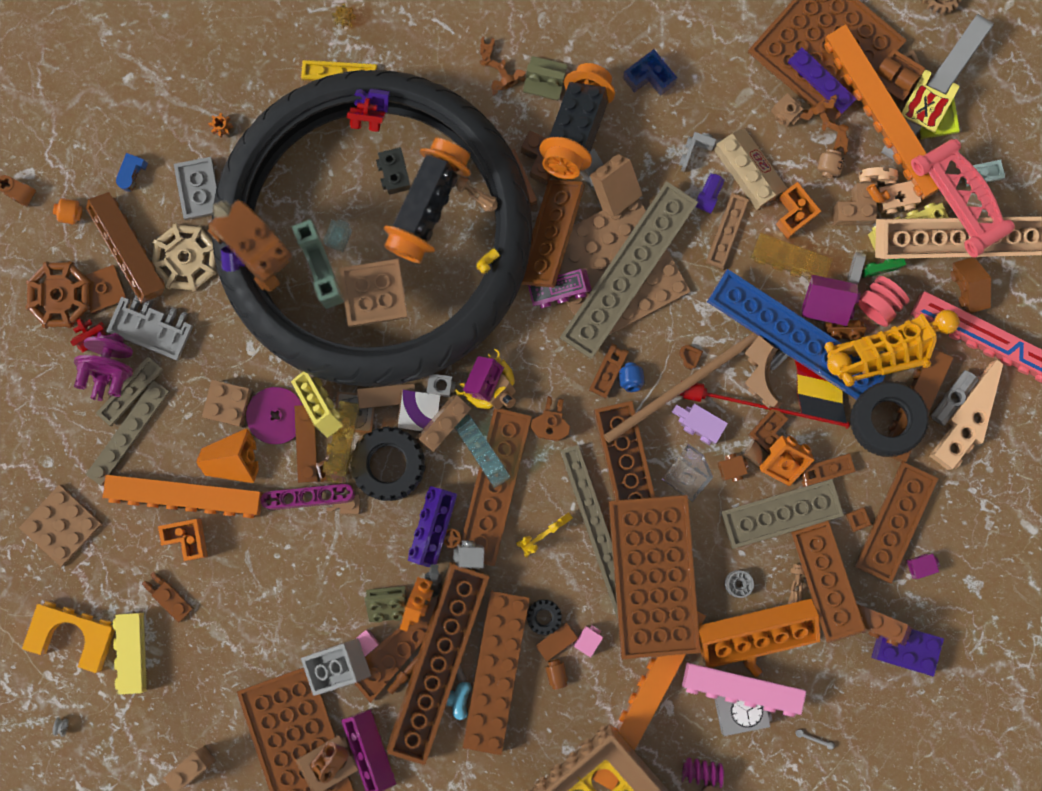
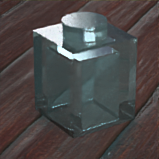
[323,219,352,252]

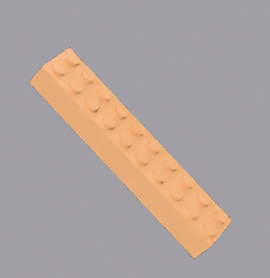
[875,216,1042,259]

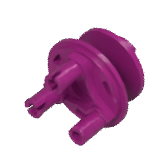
[74,332,133,401]

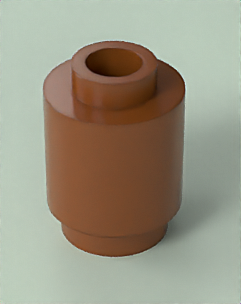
[545,659,568,689]

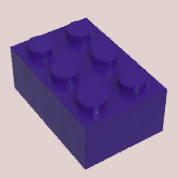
[871,629,944,677]

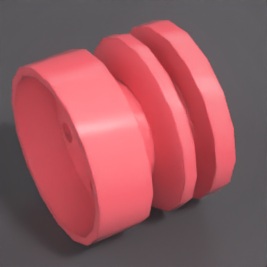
[857,276,910,327]

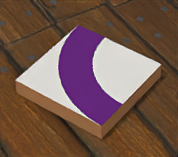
[397,390,440,431]

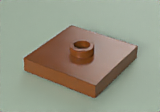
[84,264,127,314]

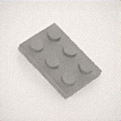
[174,157,217,220]

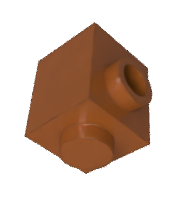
[717,453,749,482]

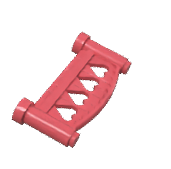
[911,139,1015,257]

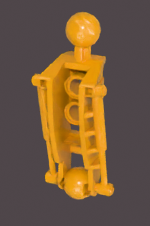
[824,310,960,387]

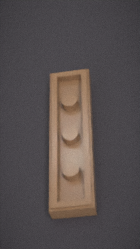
[705,193,749,270]

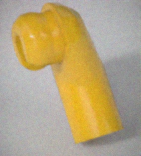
[476,248,500,274]

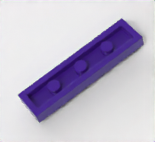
[788,47,856,114]

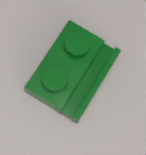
[861,258,906,279]

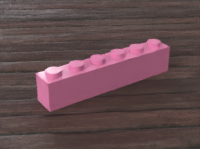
[682,663,806,717]

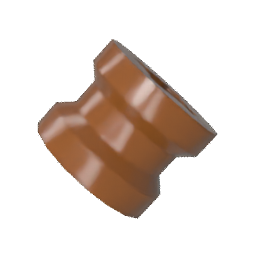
[443,529,462,548]

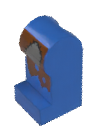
[116,153,148,192]

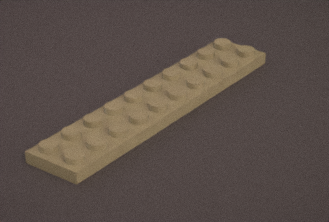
[560,181,698,360]

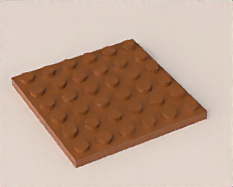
[748,0,907,122]

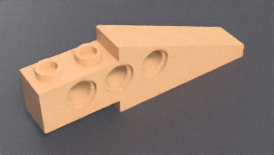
[929,360,1003,470]

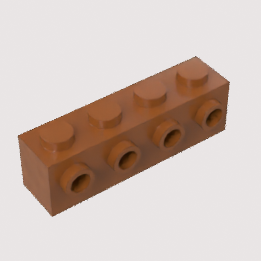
[857,604,913,647]

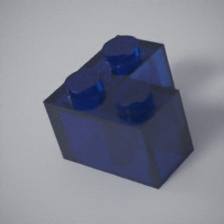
[623,49,677,96]

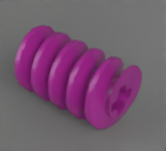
[681,757,724,789]

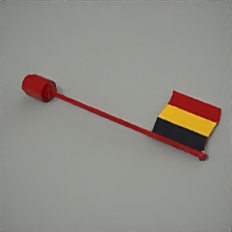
[678,359,850,429]

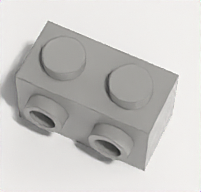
[454,541,484,568]

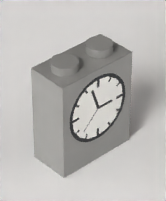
[714,696,772,736]

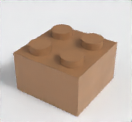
[202,380,253,428]

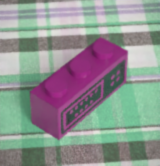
[528,269,592,309]

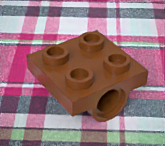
[877,49,926,102]

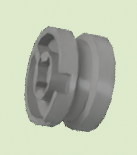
[724,570,754,598]

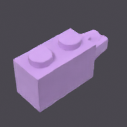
[672,404,728,445]

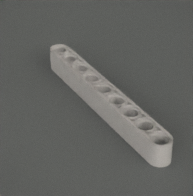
[881,14,994,161]

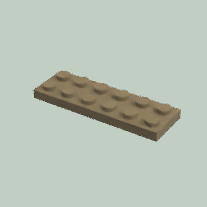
[721,479,844,549]

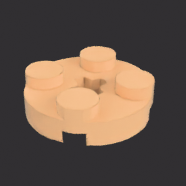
[859,167,898,187]

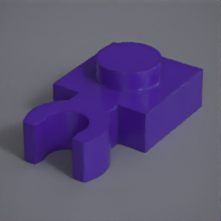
[355,89,390,112]

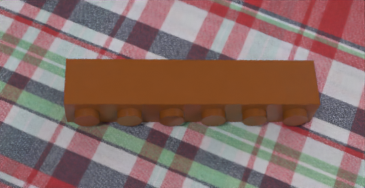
[86,192,165,304]
[888,349,953,462]

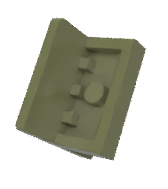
[523,56,567,101]
[365,586,406,623]

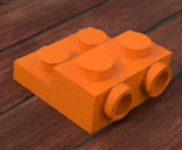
[759,435,815,486]
[400,577,434,632]

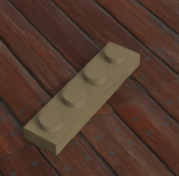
[96,356,164,426]

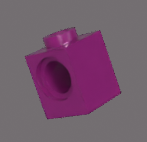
[906,553,940,579]

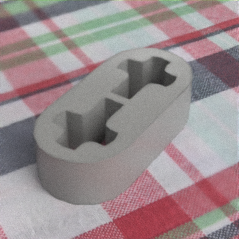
[846,252,866,285]

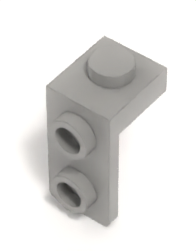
[679,132,716,172]

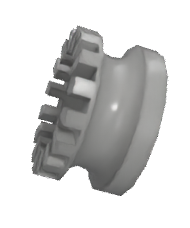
[53,717,69,737]

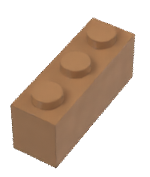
[415,395,471,452]

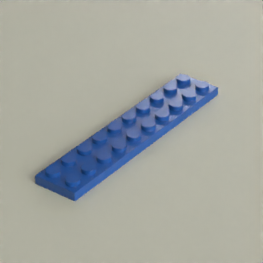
[707,269,886,400]

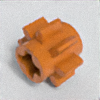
[208,113,234,138]

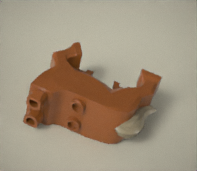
[208,200,293,291]

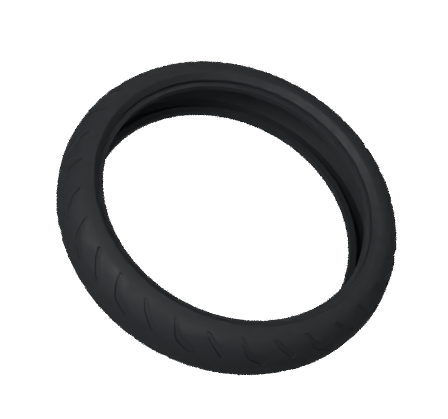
[212,70,532,386]

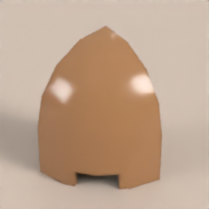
[742,440,763,467]

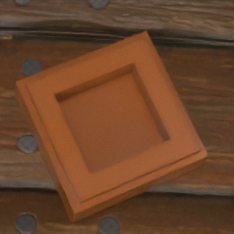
[845,507,872,532]

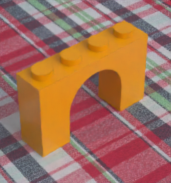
[22,601,115,673]

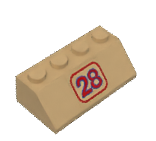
[714,128,788,210]

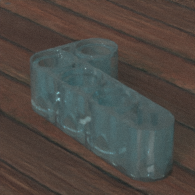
[455,414,511,488]

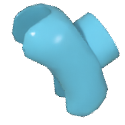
[446,682,472,720]

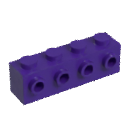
[407,486,457,568]

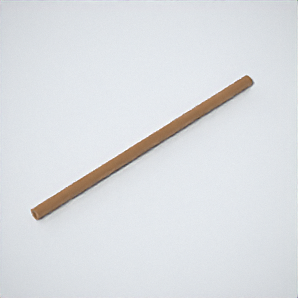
[604,333,758,443]

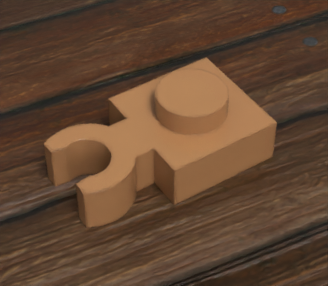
[326,494,360,514]

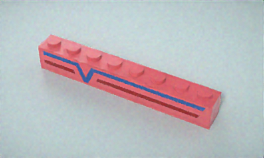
[910,291,1042,383]

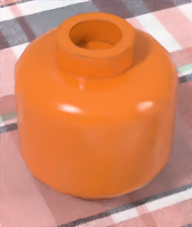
[53,198,83,224]

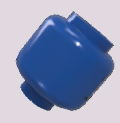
[619,362,645,392]

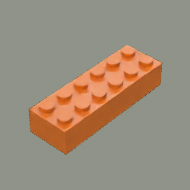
[698,599,820,668]

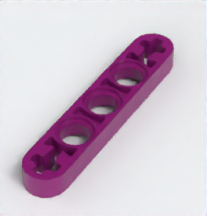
[261,484,355,510]

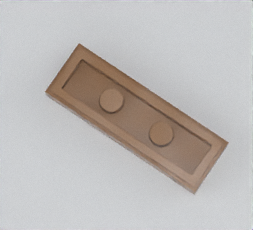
[357,384,415,409]

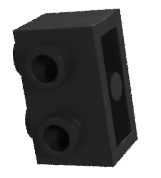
[376,147,411,195]

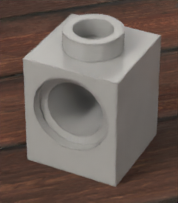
[427,374,456,397]

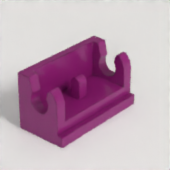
[463,356,504,402]

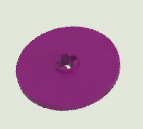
[246,387,302,445]

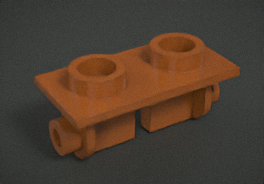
[824,320,866,340]

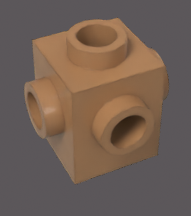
[771,93,803,127]

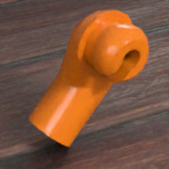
[866,184,891,204]
[744,657,763,678]

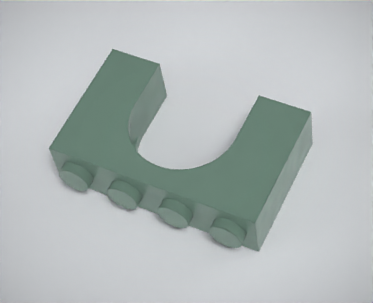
[292,219,345,309]

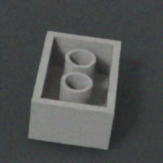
[301,638,371,696]

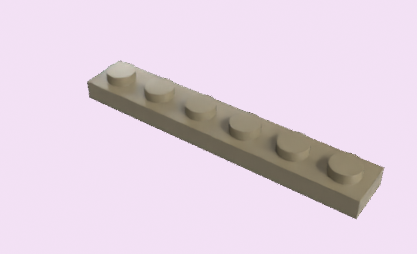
[85,380,170,486]

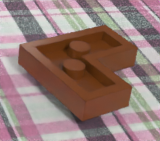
[748,409,788,455]

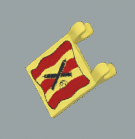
[902,70,959,133]

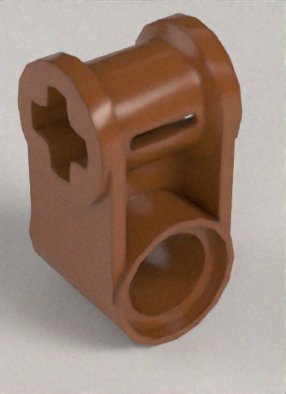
[0,175,36,207]
[310,742,348,783]

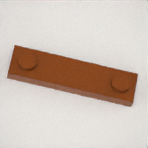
[294,405,318,483]

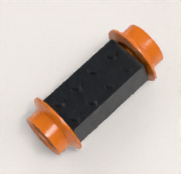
[540,63,615,179]
[384,138,471,263]

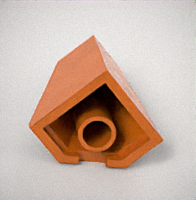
[196,428,259,483]

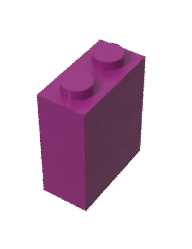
[802,275,861,326]

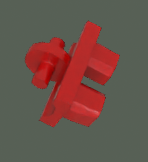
[347,98,386,132]
[70,318,106,353]

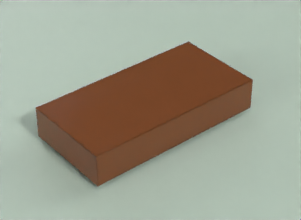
[535,622,578,661]

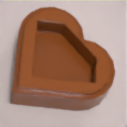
[679,345,703,370]

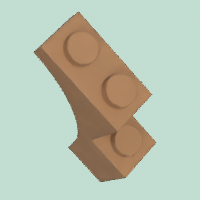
[745,335,783,409]

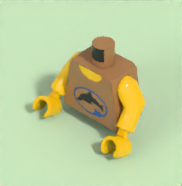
[455,349,516,410]

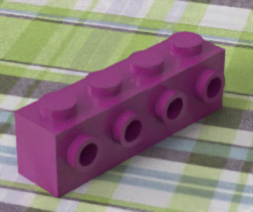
[341,709,396,791]

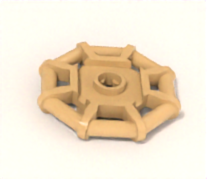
[152,223,217,292]

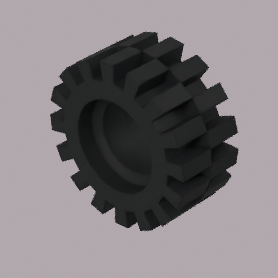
[527,599,562,635]

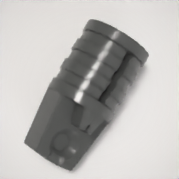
[424,565,442,597]

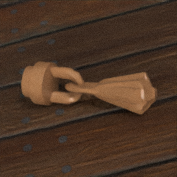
[456,176,498,212]
[787,564,805,604]

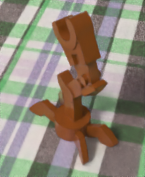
[479,37,526,96]
[800,95,849,155]

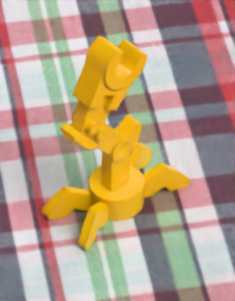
[516,512,573,558]

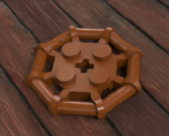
[25,261,91,329]

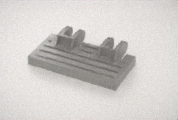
[106,296,193,361]

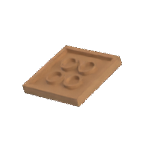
[340,259,408,327]
[19,485,103,567]

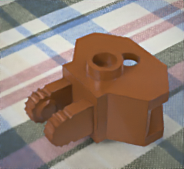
[530,396,570,441]

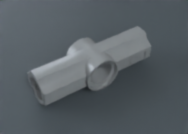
[930,370,978,426]

